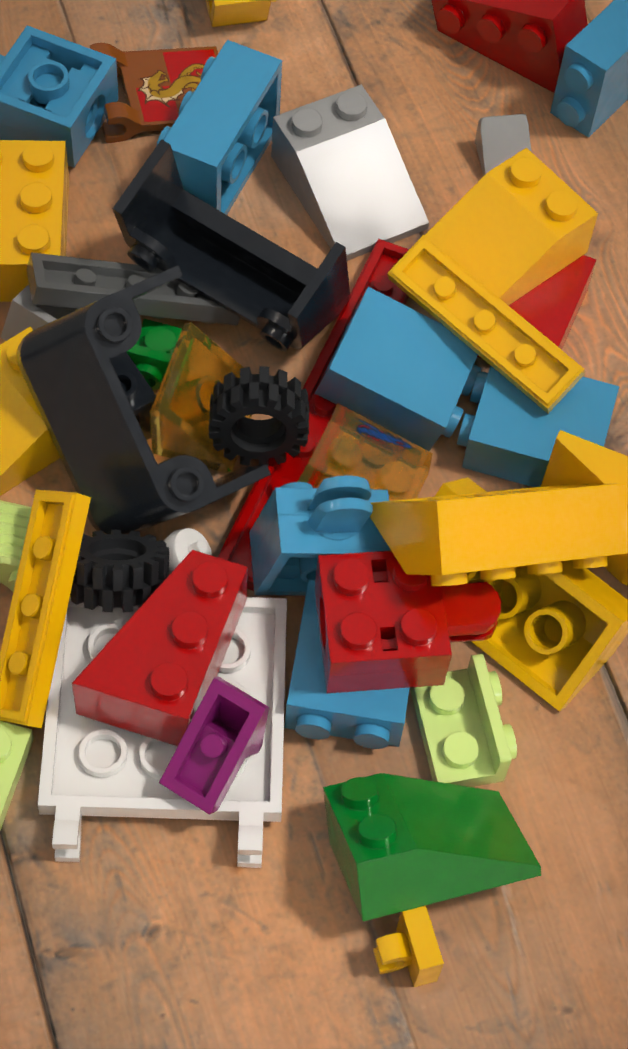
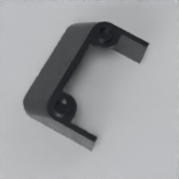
[112,139,350,352]
[17,266,271,534]

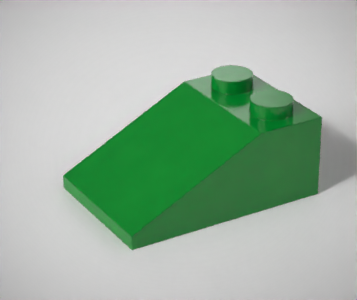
[323,773,541,922]

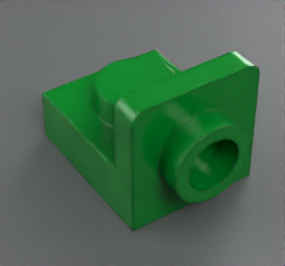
[126,318,194,394]

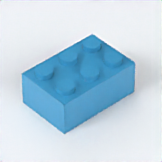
[156,40,282,215]

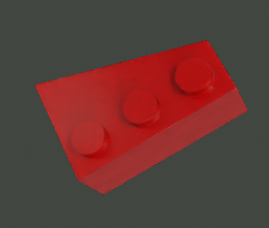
[431,0,588,93]
[72,550,248,746]

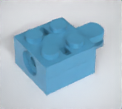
[0,25,119,168]
[249,475,391,596]

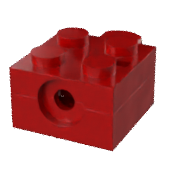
[315,551,501,694]

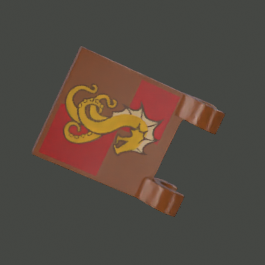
[90,43,218,143]

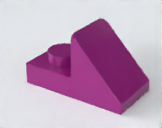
[159,676,269,815]

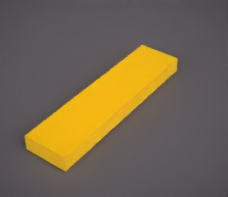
[387,235,585,414]
[0,489,91,729]

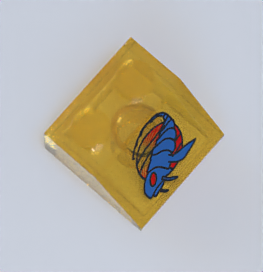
[297,403,433,501]

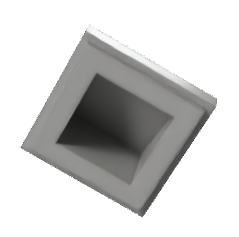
[475,114,531,176]

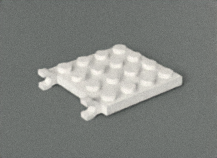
[38,597,287,868]

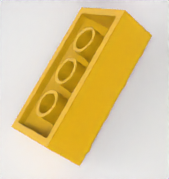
[434,477,628,712]
[370,483,628,586]

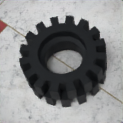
[209,366,309,466]
[70,530,169,613]

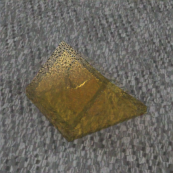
[150,322,252,473]

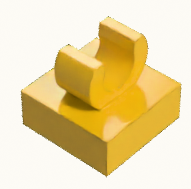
[373,905,444,987]

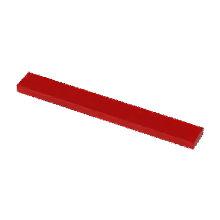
[218,238,409,591]

